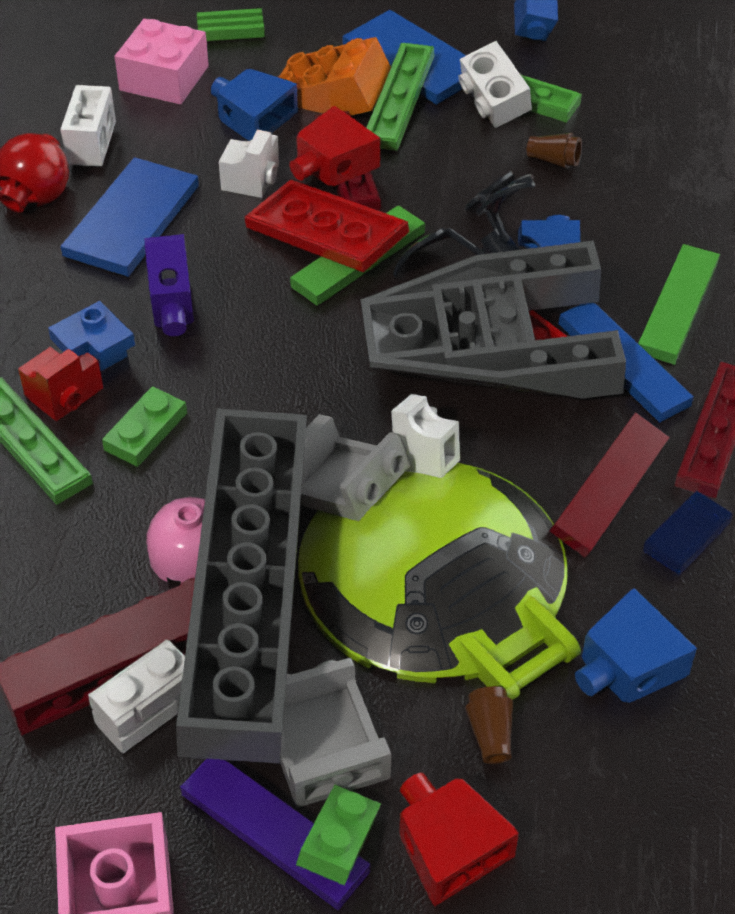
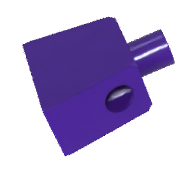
[144,234,194,336]

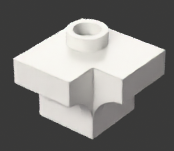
[219,130,279,198]
[391,394,460,478]

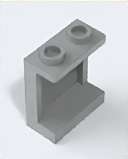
[300,414,410,521]
[280,658,391,808]

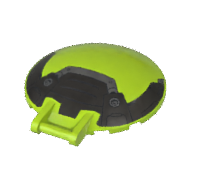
[298,463,581,700]

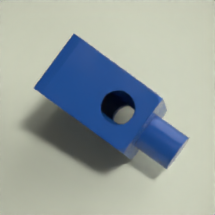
[211,69,298,141]
[575,588,697,703]

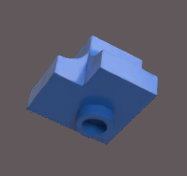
[518,215,580,249]
[48,301,135,372]

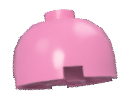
[146,497,205,583]

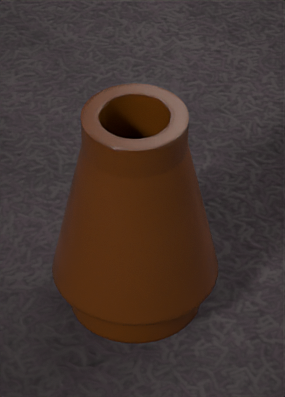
[527,133,582,169]
[465,686,513,764]

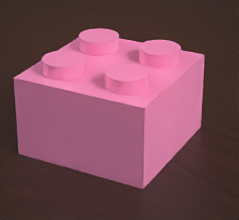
[114,18,209,104]
[55,812,174,914]

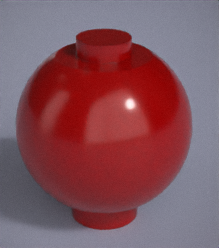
[0,133,69,213]

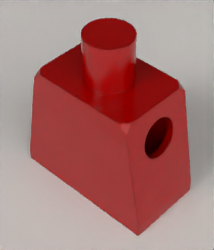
[290,106,380,186]
[399,773,519,906]

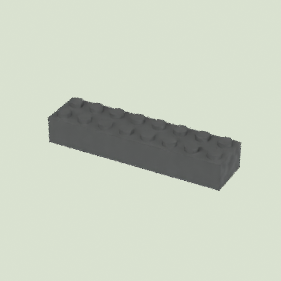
[176,408,307,763]

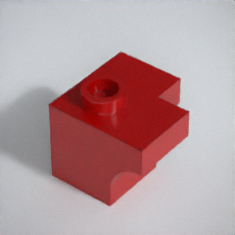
[18,347,103,422]

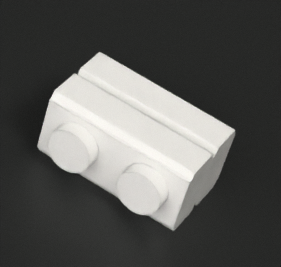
[88,640,185,754]

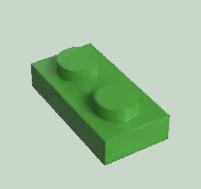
[102,386,187,467]
[296,784,381,886]

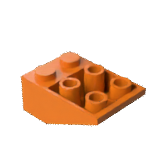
[278,37,391,116]

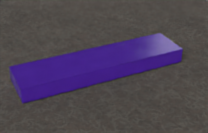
[180,759,370,911]

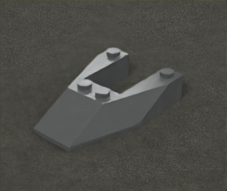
[361,240,626,399]

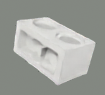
[458,41,532,128]
[60,85,116,166]

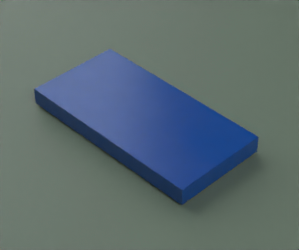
[343,10,467,105]
[61,157,199,277]

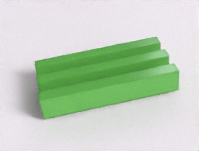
[197,8,265,41]

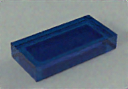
[643,491,733,575]

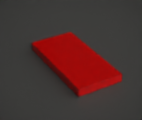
[244,180,409,273]

